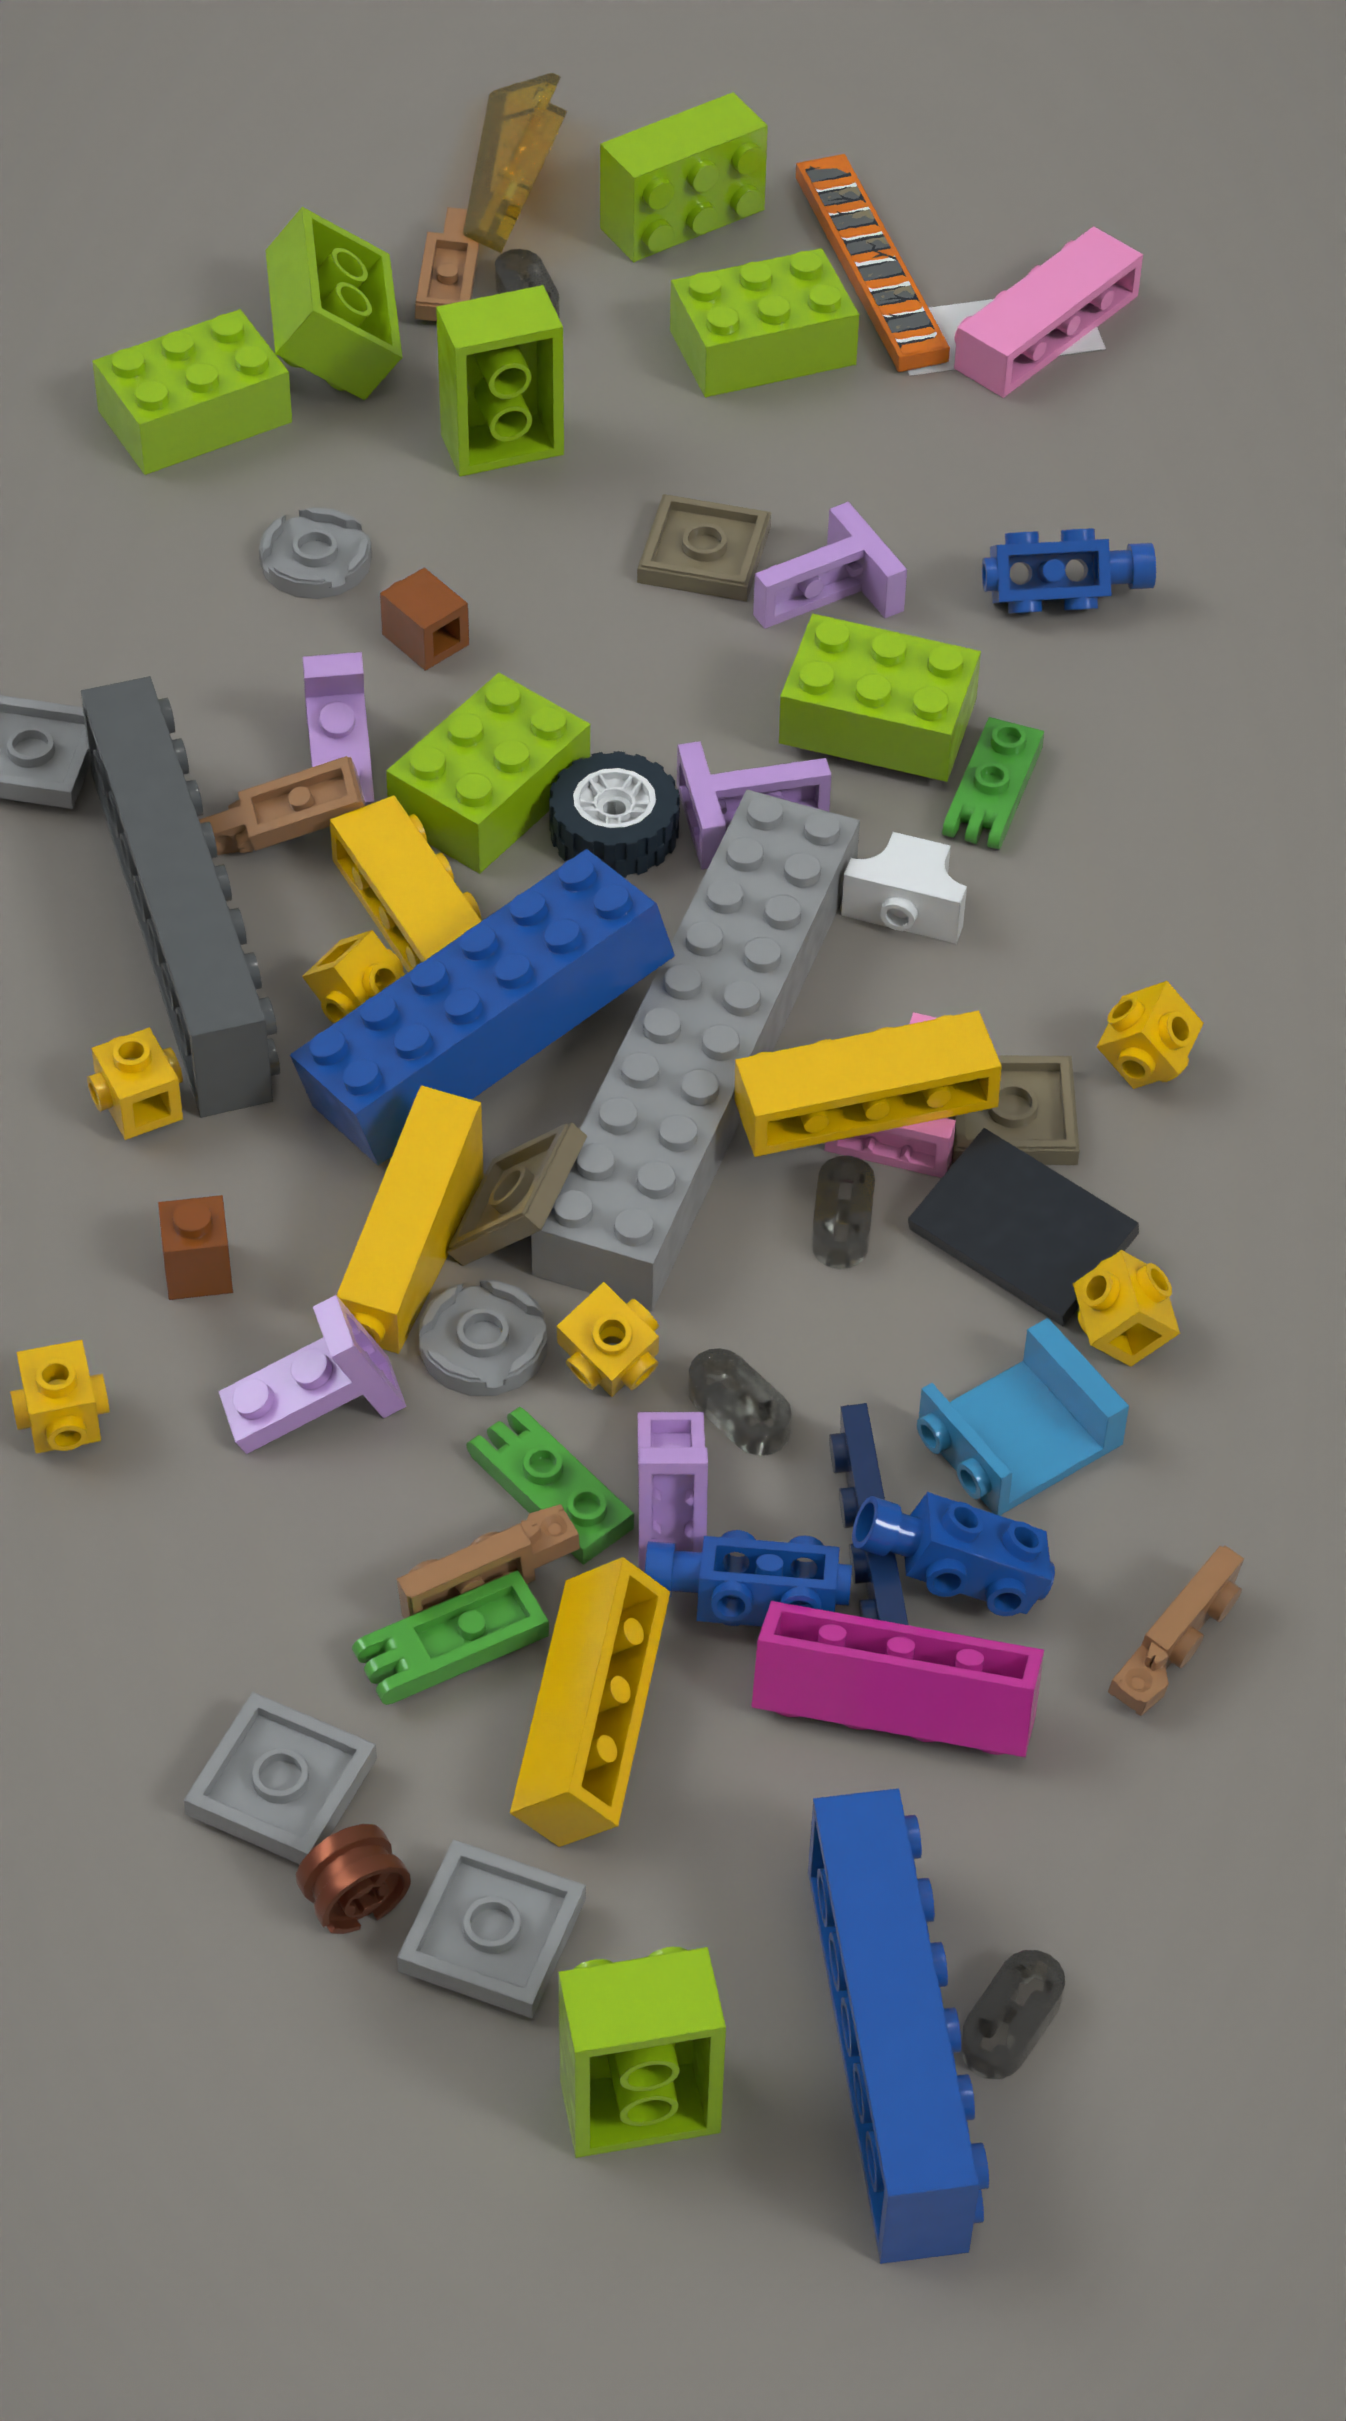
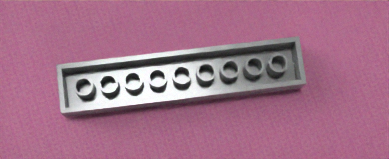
[531,790,860,1311]

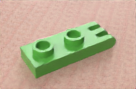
[942,717,1044,850]
[466,1407,634,1565]
[352,1570,549,1705]

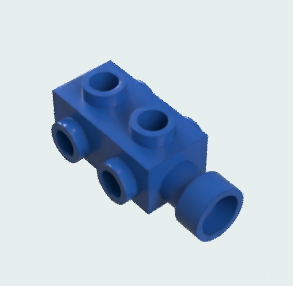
[982,528,1156,614]
[852,1492,1055,1616]
[645,1530,852,1626]

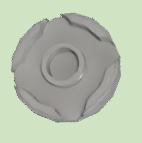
[259,507,372,599]
[419,1280,547,1396]

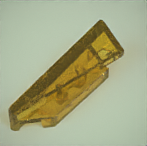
[463,73,567,253]

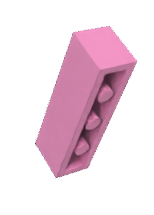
[954,226,1143,398]

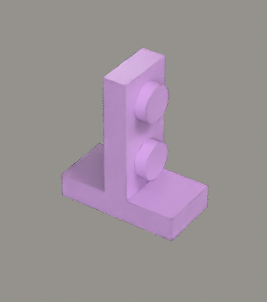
[753,502,907,629]
[303,652,375,806]
[677,741,831,870]
[218,1295,407,1454]
[637,1412,708,1573]

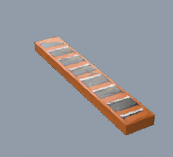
[795,154,950,372]

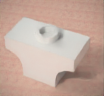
[841,832,967,944]

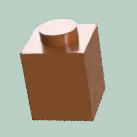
[380,567,469,671]
[158,1195,233,1300]

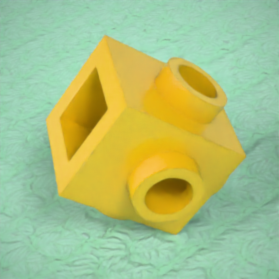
[302,930,405,1024]
[1097,981,1204,1089]
[87,1027,183,1140]
[1073,1250,1180,1367]
[556,1282,659,1397]
[10,1339,110,1454]

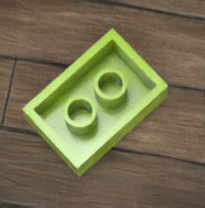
[600,92,768,262]
[265,207,403,400]
[670,248,859,398]
[436,285,564,477]
[92,309,292,475]
[779,613,981,782]
[386,672,590,874]
[558,1947,726,2158]

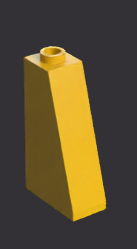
[337,1085,484,1354]

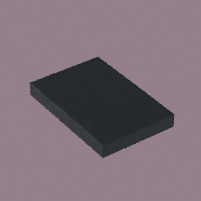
[908,1128,1139,1327]

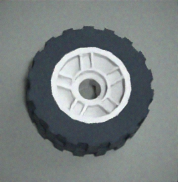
[549,751,680,878]

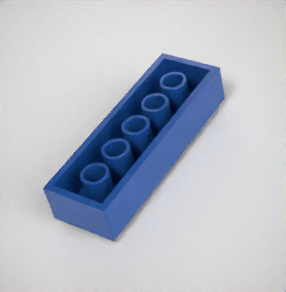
[290,849,675,1166]
[808,1788,989,2264]

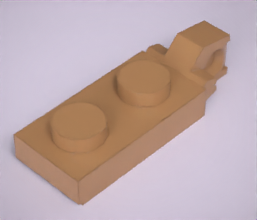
[415,207,480,321]
[199,756,366,855]
[397,1504,580,1619]
[1108,1545,1244,1716]

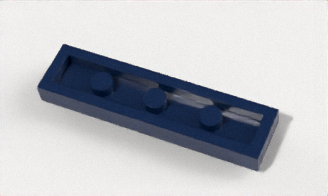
[829,1403,909,1625]

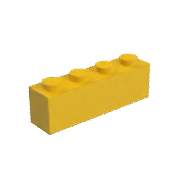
[330,795,482,972]
[734,1010,1002,1157]
[510,1557,670,1847]

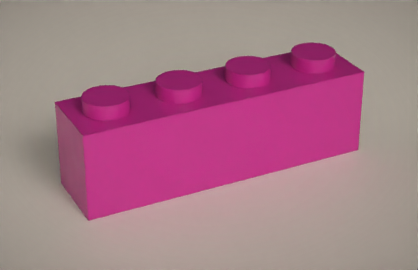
[752,1601,1044,1758]

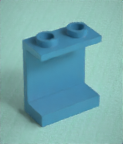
[917,1318,1129,1516]

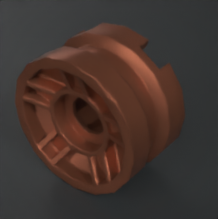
[296,1824,411,1934]

